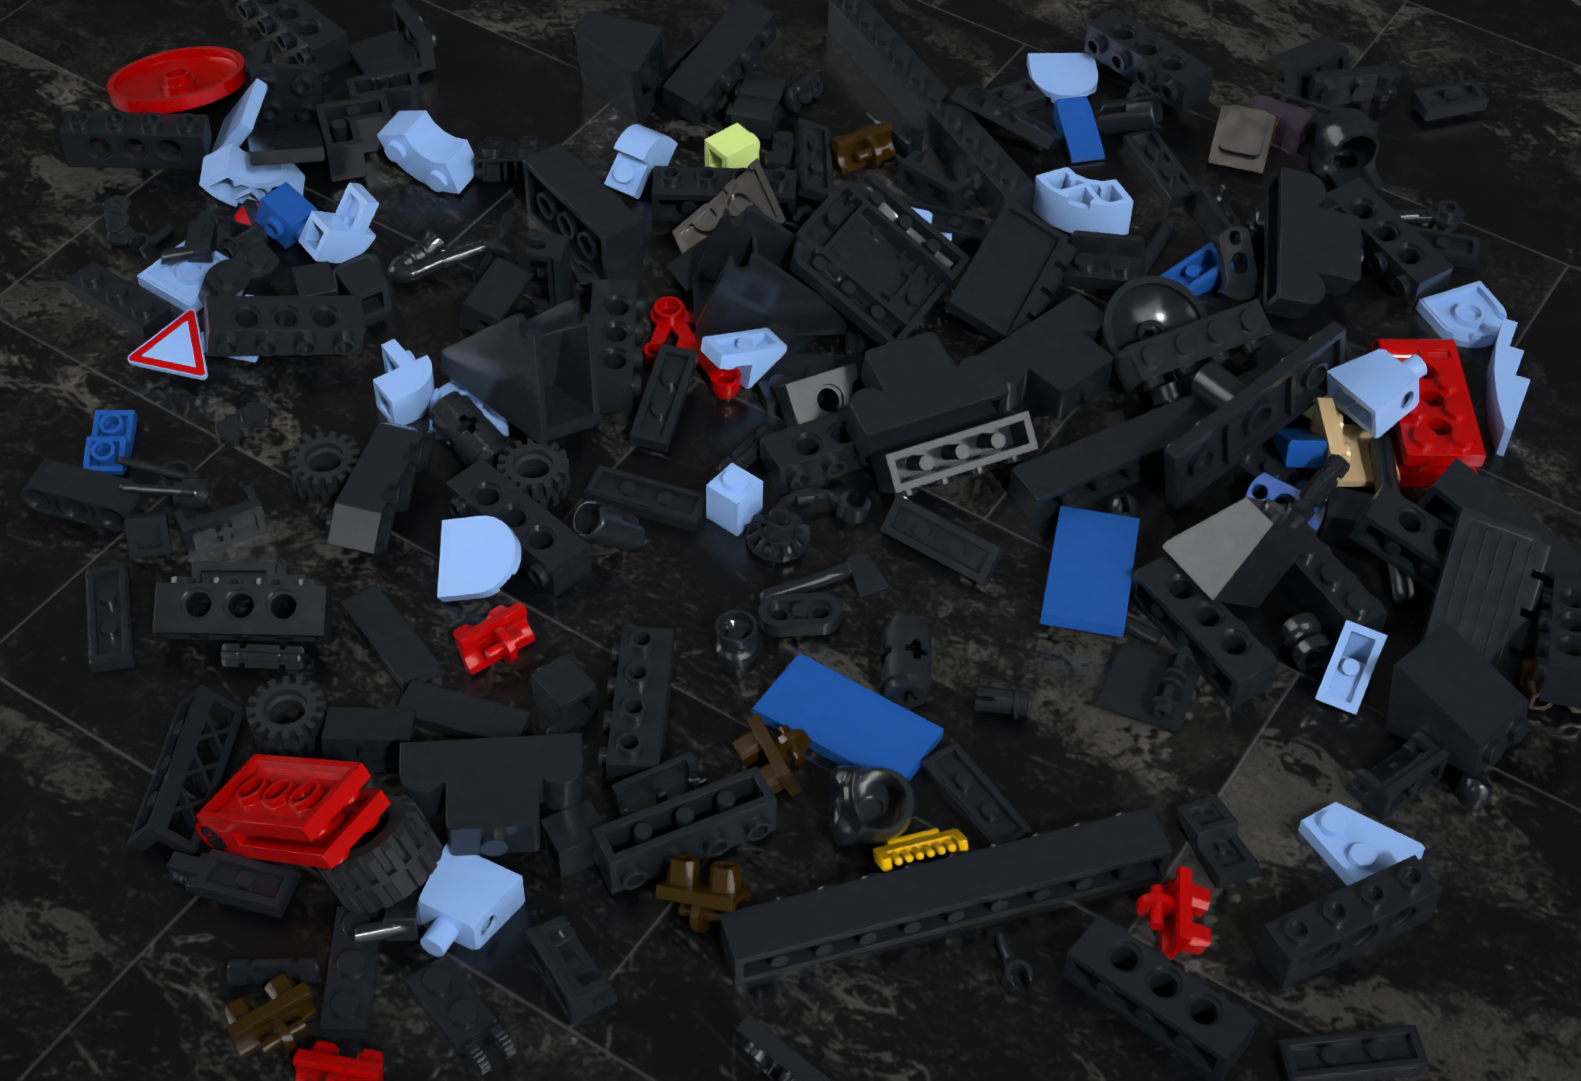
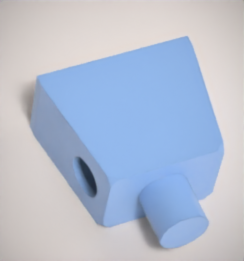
[1327,349,1427,439]
[418,842,525,957]

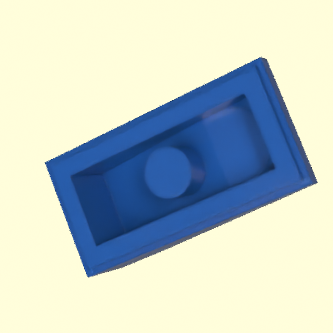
[1052,96,1105,163]
[1159,242,1234,296]
[1271,428,1328,469]

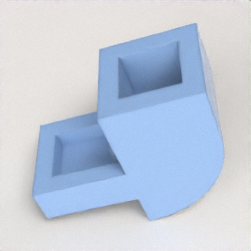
[604,124,678,200]
[298,182,379,263]
[373,339,435,425]

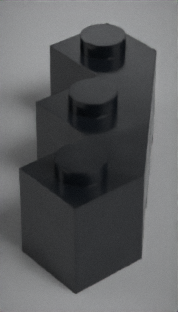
[326,423,437,554]

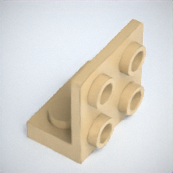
[1309,397,1401,487]

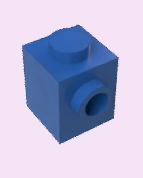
[255,182,318,249]

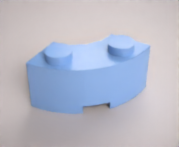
[377,110,479,194]
[199,143,305,207]
[1032,167,1134,235]

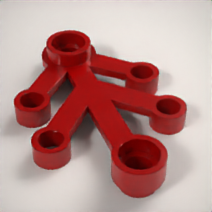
[643,296,741,399]

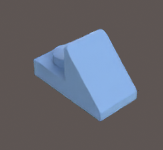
[701,328,787,389]
[1315,620,1387,715]

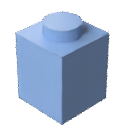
[706,463,763,536]

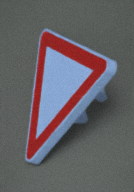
[128,309,208,380]

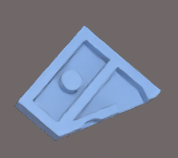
[1298,802,1425,886]

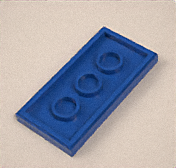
[1040,505,1140,638]
[752,653,944,781]

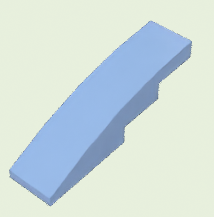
[1485,318,1530,456]

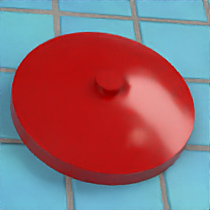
[107,46,247,113]

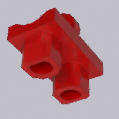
[453,602,535,675]
[1136,866,1211,961]
[293,1041,383,1081]

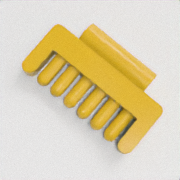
[873,828,969,872]

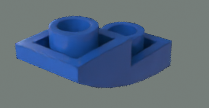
[83,410,138,475]

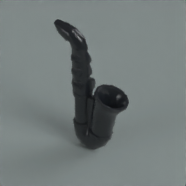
[387,229,512,284]

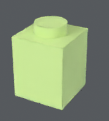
[704,123,760,168]

